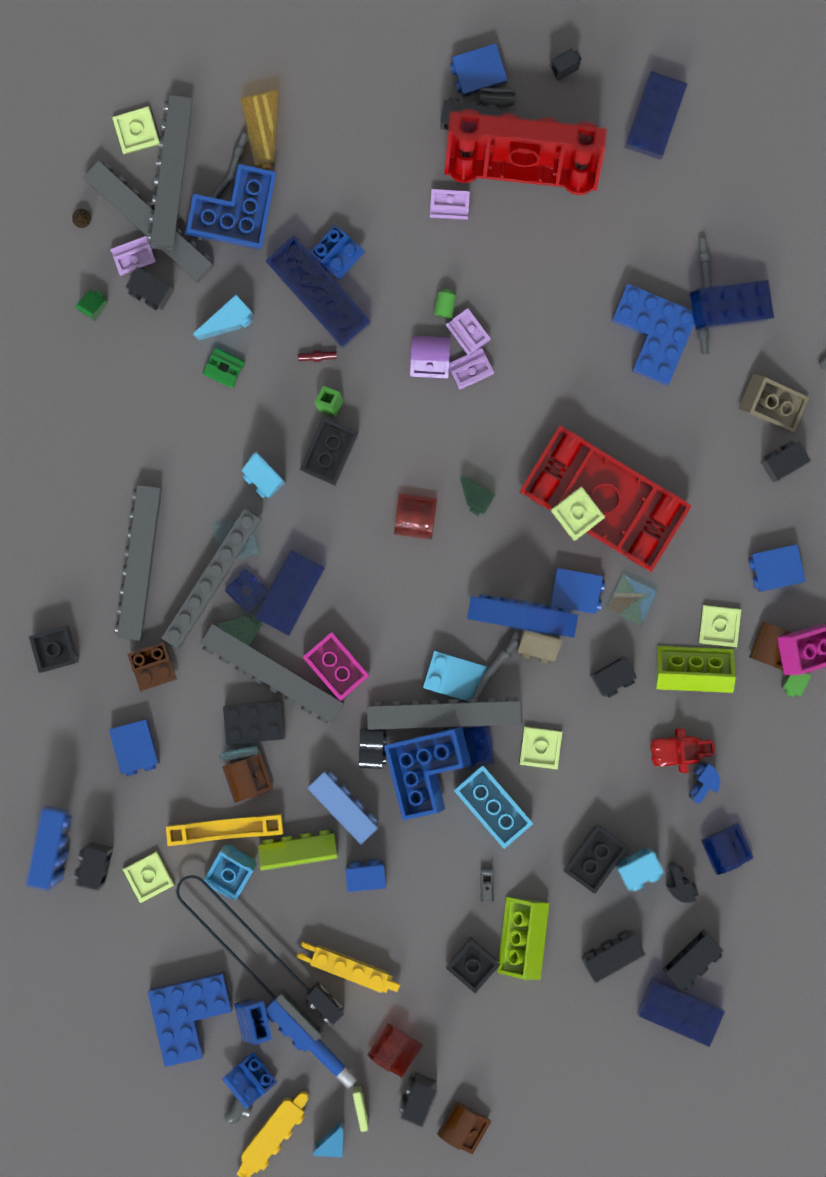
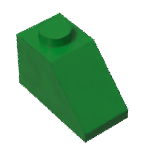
[75,290,108,321]

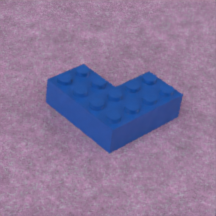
[184,164,276,250]
[611,284,699,386]
[467,594,578,638]
[384,727,471,820]
[26,806,72,890]
[148,972,233,1067]

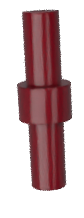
[298,350,337,362]

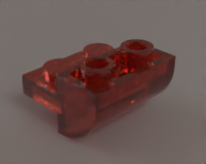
[394,494,437,540]
[367,1023,423,1077]

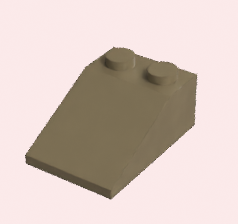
[738,374,809,433]
[517,630,562,664]

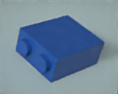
[449,44,507,97]
[748,544,806,592]
[550,568,605,614]
[109,719,160,776]
[234,999,272,1045]

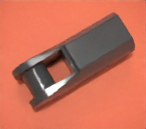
[480,866,494,902]

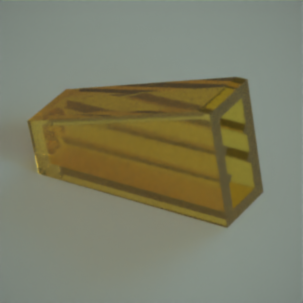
[240,90,279,170]

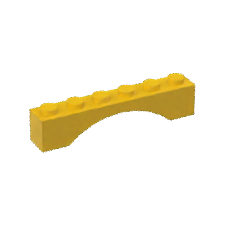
[166,813,284,846]

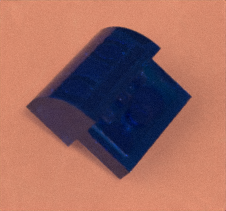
[463,726,495,768]
[701,823,754,875]

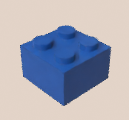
[345,859,387,892]

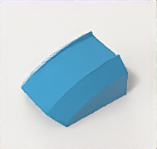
[204,845,257,900]

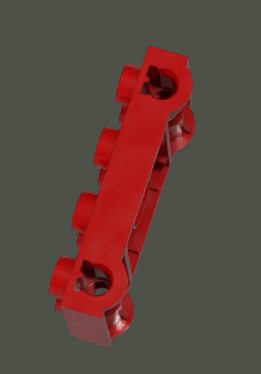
[444,109,607,195]
[519,426,692,572]

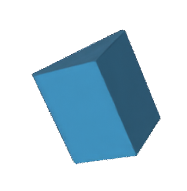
[312,1120,344,1157]

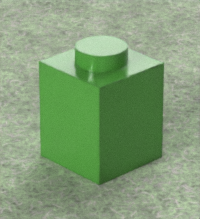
[315,386,343,418]
[781,673,811,698]

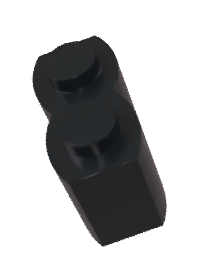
[550,48,582,81]
[359,729,387,769]

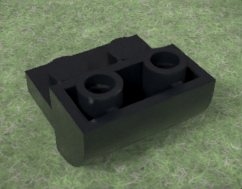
[666,862,699,903]

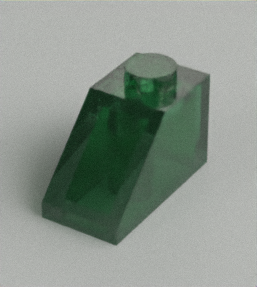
[460,476,495,516]
[217,615,262,646]

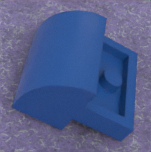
[309,225,365,280]
[689,762,720,804]
[222,1052,277,1109]

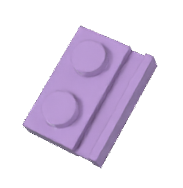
[430,189,470,220]
[110,236,157,276]
[446,309,491,356]
[449,348,494,390]

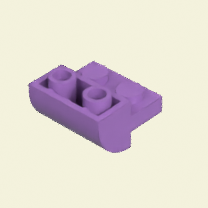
[410,335,450,378]

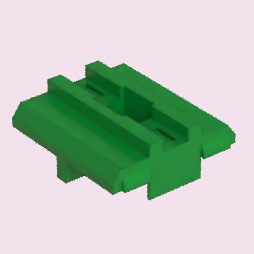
[203,347,245,388]

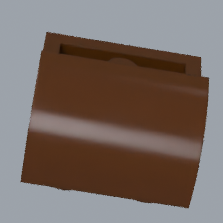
[749,622,791,670]
[127,642,177,692]
[222,753,273,803]
[437,1101,492,1155]

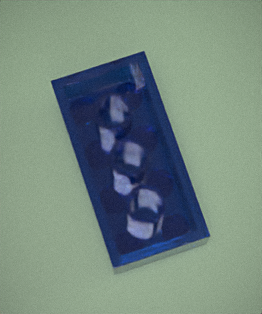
[625,71,688,160]
[689,280,774,330]
[255,550,325,636]
[637,978,725,1047]

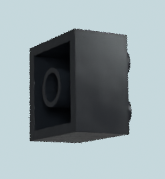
[125,267,174,310]
[762,440,811,482]
[29,626,79,673]
[590,657,637,698]
[446,937,500,994]

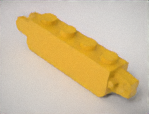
[296,942,400,993]
[237,1090,309,1177]

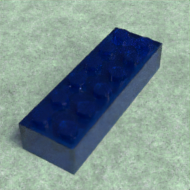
[265,235,371,349]

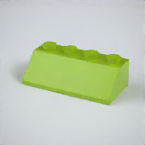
[656,646,736,693]
[258,829,338,870]
[497,897,550,980]

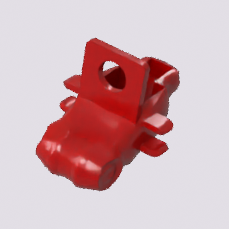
[650,728,715,773]

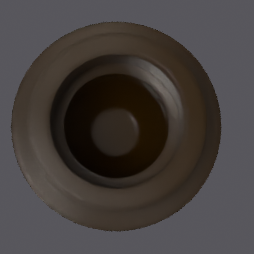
[72,209,91,228]

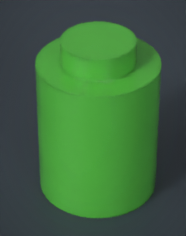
[433,289,457,319]

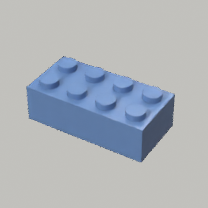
[308,770,378,844]

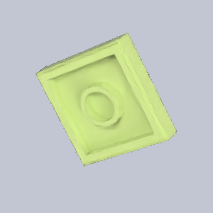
[112,106,160,155]
[550,487,605,541]
[698,605,741,647]
[520,726,563,769]
[123,851,175,903]
[353,1086,369,1132]

